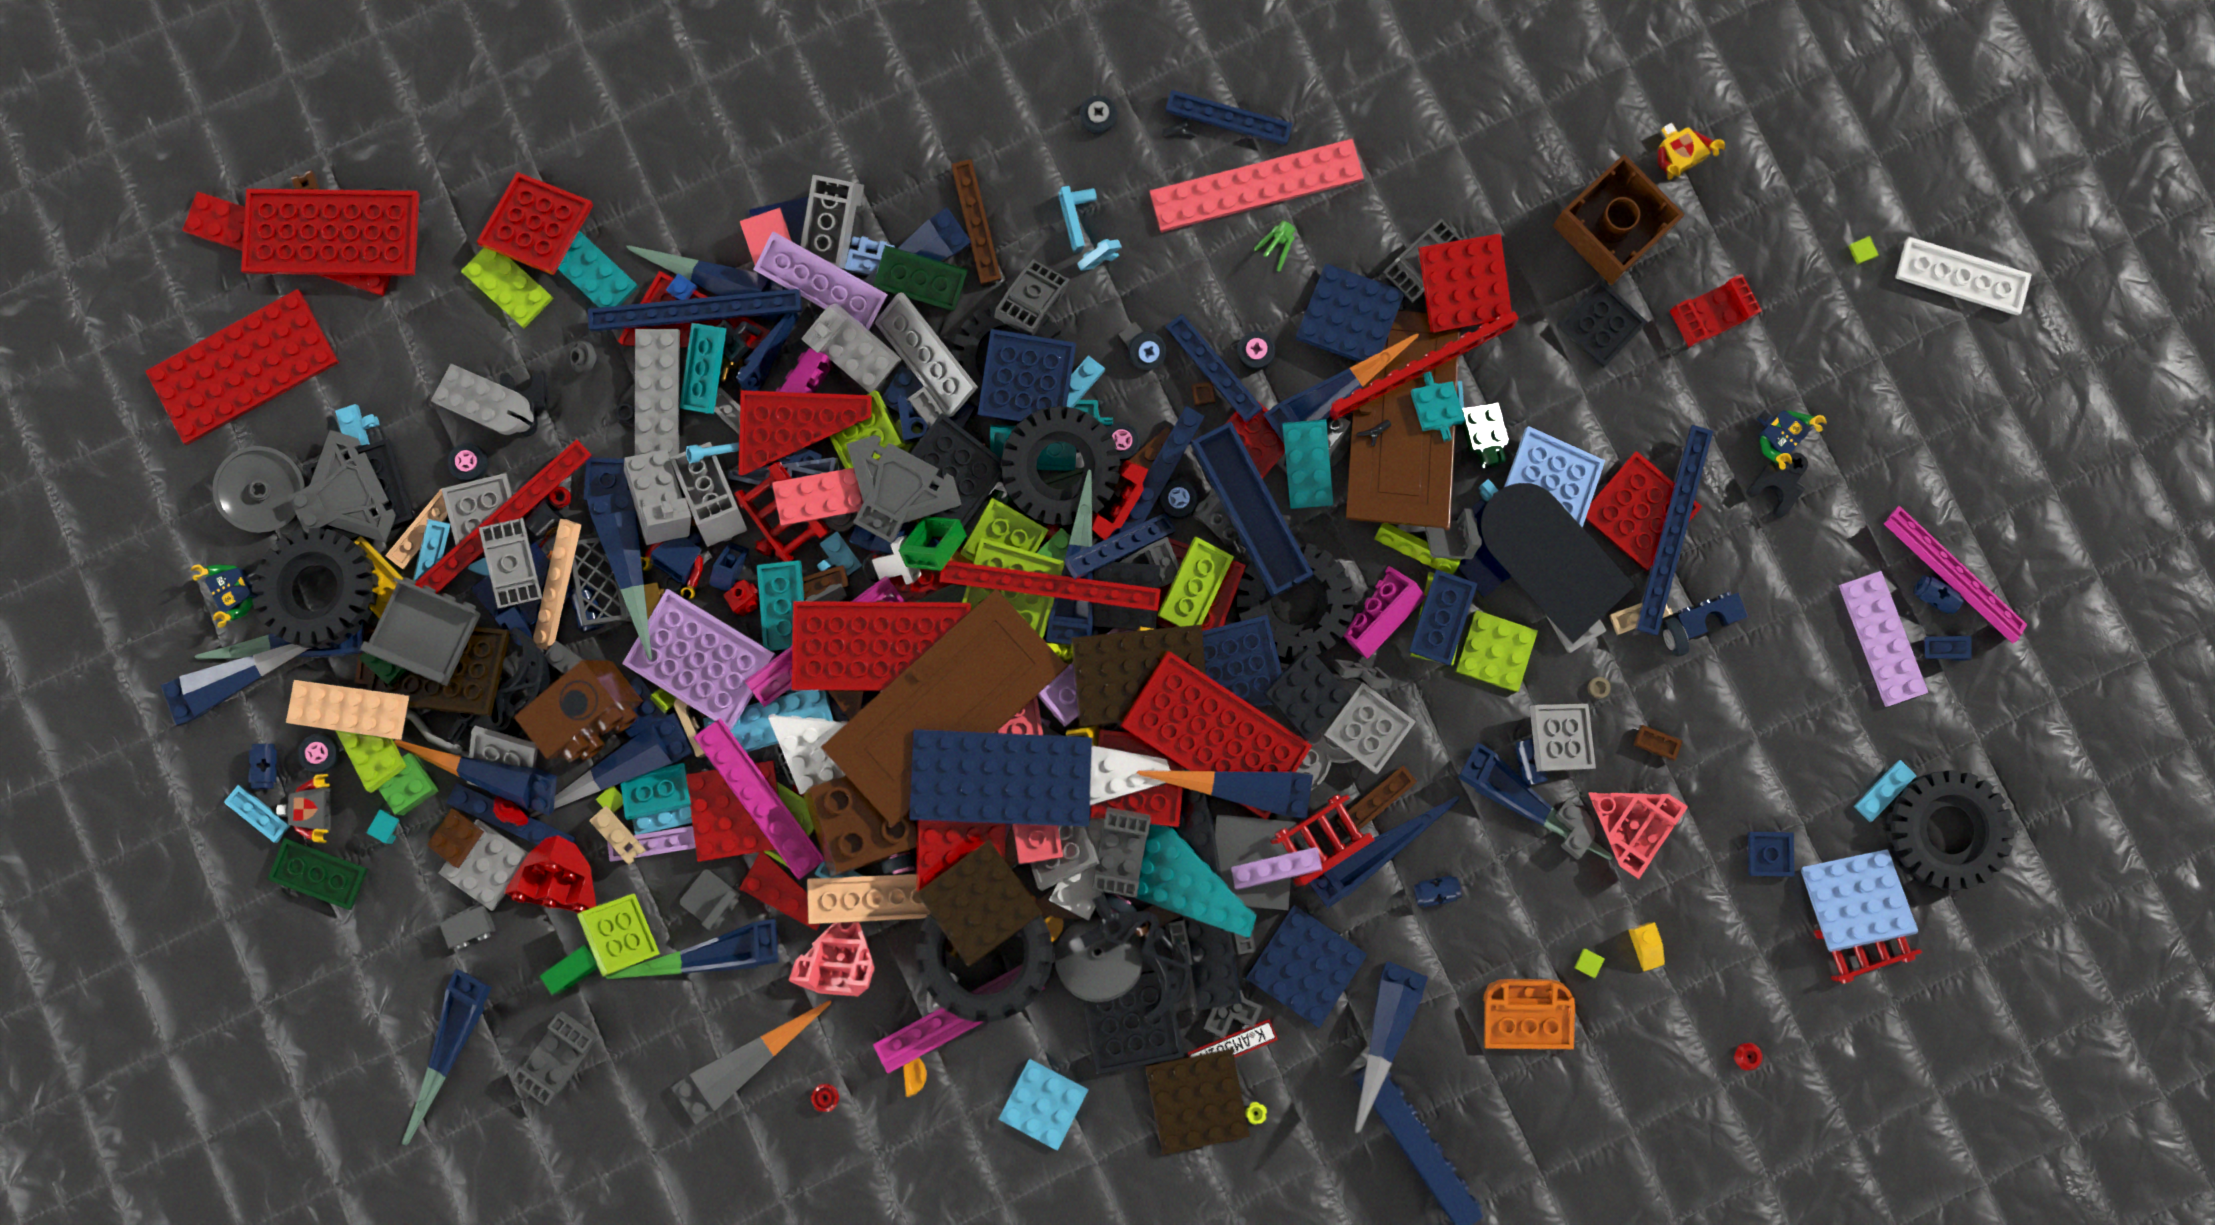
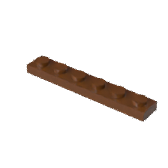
[951,159,1002,286]

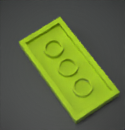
[461,248,553,328]
[1157,537,1234,626]
[335,730,407,793]

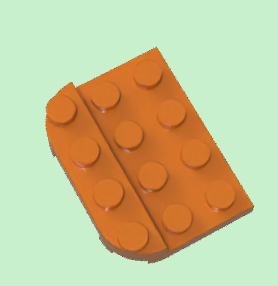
[1483,979,1575,1049]

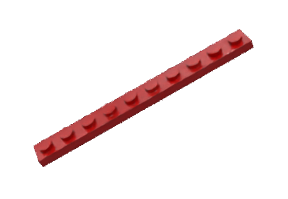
[1329,311,1519,421]
[415,439,592,594]
[939,561,1161,611]

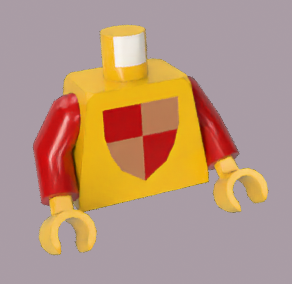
[1657,123,1725,180]

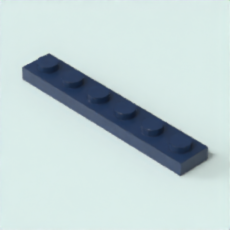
[1166,90,1293,145]
[1165,314,1263,423]
[1063,513,1177,579]
[447,783,576,845]

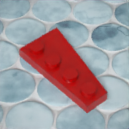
[740,852,821,931]

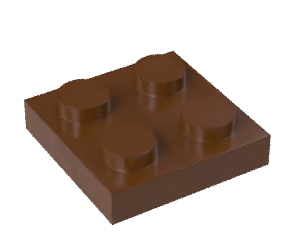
[427,808,484,868]

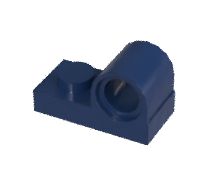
[897,397,928,444]
[1925,636,1972,661]

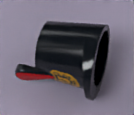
[524,499,565,550]

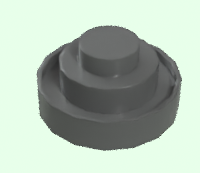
[570,341,597,373]
[825,512,857,532]

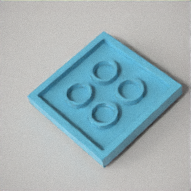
[999,1059,1088,1150]

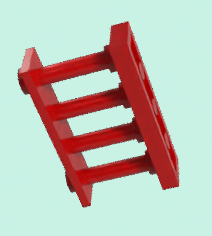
[734,462,831,562]
[1270,794,1375,887]
[1814,928,1922,984]

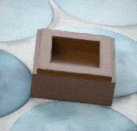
[1191,381,1216,407]

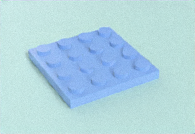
[1504,426,1605,527]
[1801,849,1918,952]

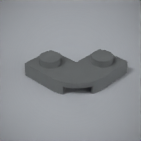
[1333,660,1392,690]
[1554,798,1595,860]
[1204,997,1263,1039]

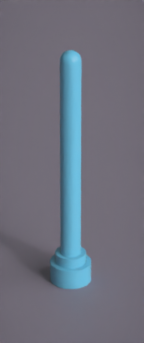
[686,442,739,463]

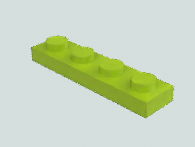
[1374,523,1461,575]

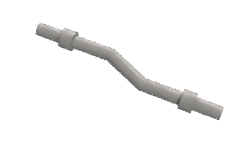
[406,708,469,758]

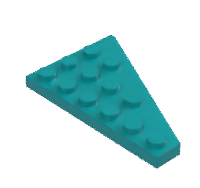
[1136,824,1256,937]

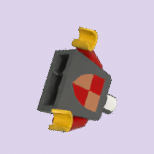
[277,774,331,843]

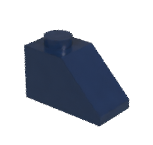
[709,542,749,592]

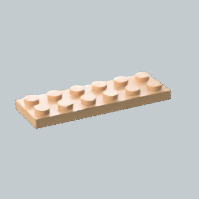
[286,680,409,740]
[807,874,930,924]

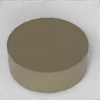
[1587,677,1611,699]

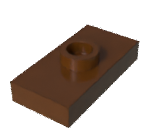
[1633,725,1683,761]

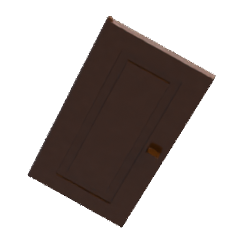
[1346,310,1460,531]
[820,589,1069,828]

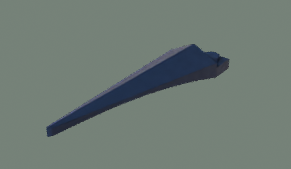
[863,207,972,292]
[1308,796,1460,909]

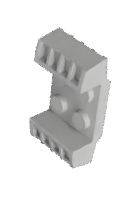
[479,518,542,608]

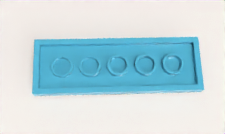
[703,690,833,752]

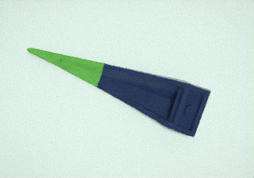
[605,919,779,979]

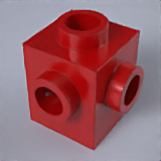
[724,579,760,617]

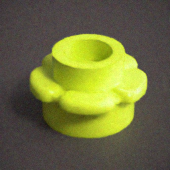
[1245,1102,1267,1125]

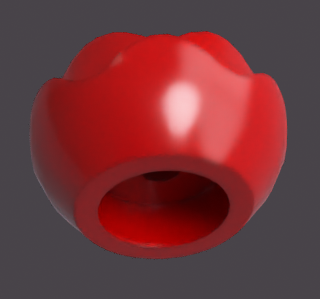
[1734,1043,1763,1071]
[811,1084,839,1112]

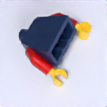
[641,532,703,600]

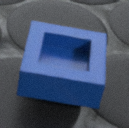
[666,273,697,300]

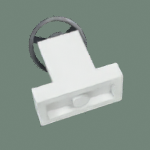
[862,535,922,584]

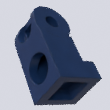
[494,605,532,646]

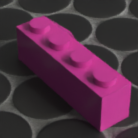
[775,348,833,393]
[1343,566,1426,659]

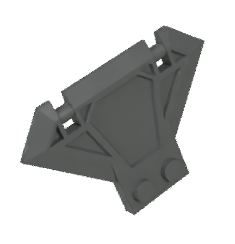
[288,430,396,543]
[847,435,962,543]

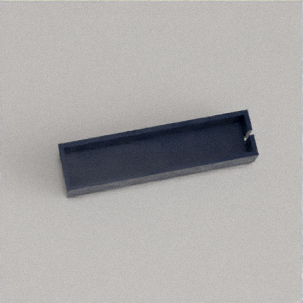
[1191,421,1313,598]
[1352,1067,1484,1225]

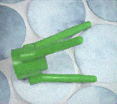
[1254,221,1295,272]

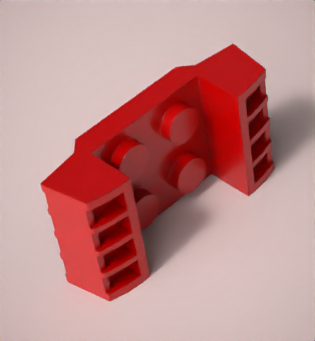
[1669,274,1762,348]
[1092,460,1148,540]

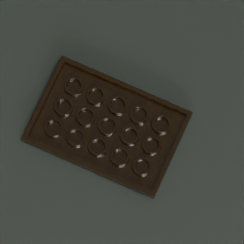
[1071,624,1206,726]
[367,627,510,716]

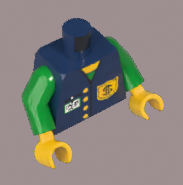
[1756,410,1827,470]
[190,564,261,628]

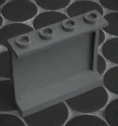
[360,577,481,686]
[1212,815,1295,910]

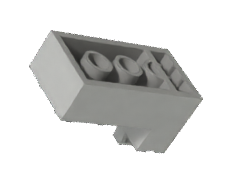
[800,175,864,269]
[802,303,902,393]
[670,442,747,547]
[624,449,691,545]

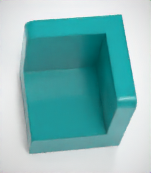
[366,810,399,844]

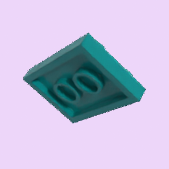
[621,763,691,820]

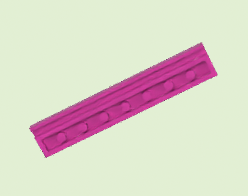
[1884,506,2027,644]
[744,576,905,707]
[693,718,825,880]
[873,964,1045,1074]

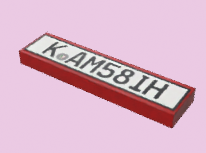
[1187,1019,1278,1058]

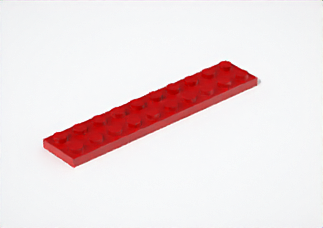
[182,191,391,297]

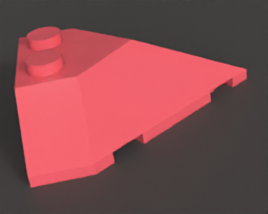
[1588,792,1688,879]
[789,921,874,996]

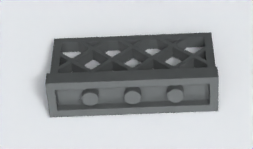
[572,537,633,627]

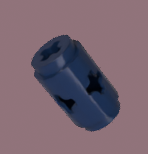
[1913,575,1964,614]
[569,585,604,633]
[1515,738,1548,785]
[248,744,277,789]
[1413,875,1462,908]

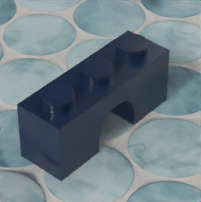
[1673,591,1748,639]

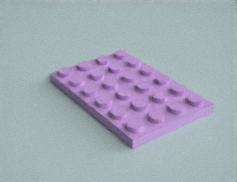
[622,589,777,730]

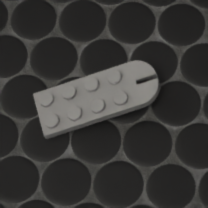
[431,364,534,435]

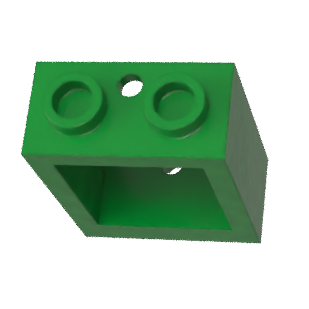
[898,516,967,571]
[540,944,599,995]

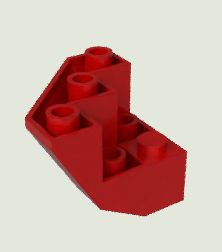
[505,835,596,914]

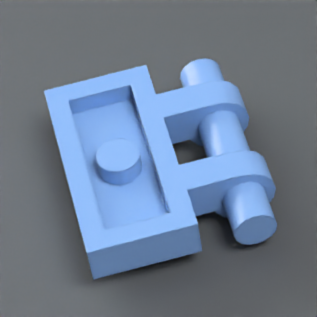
[845,236,895,276]

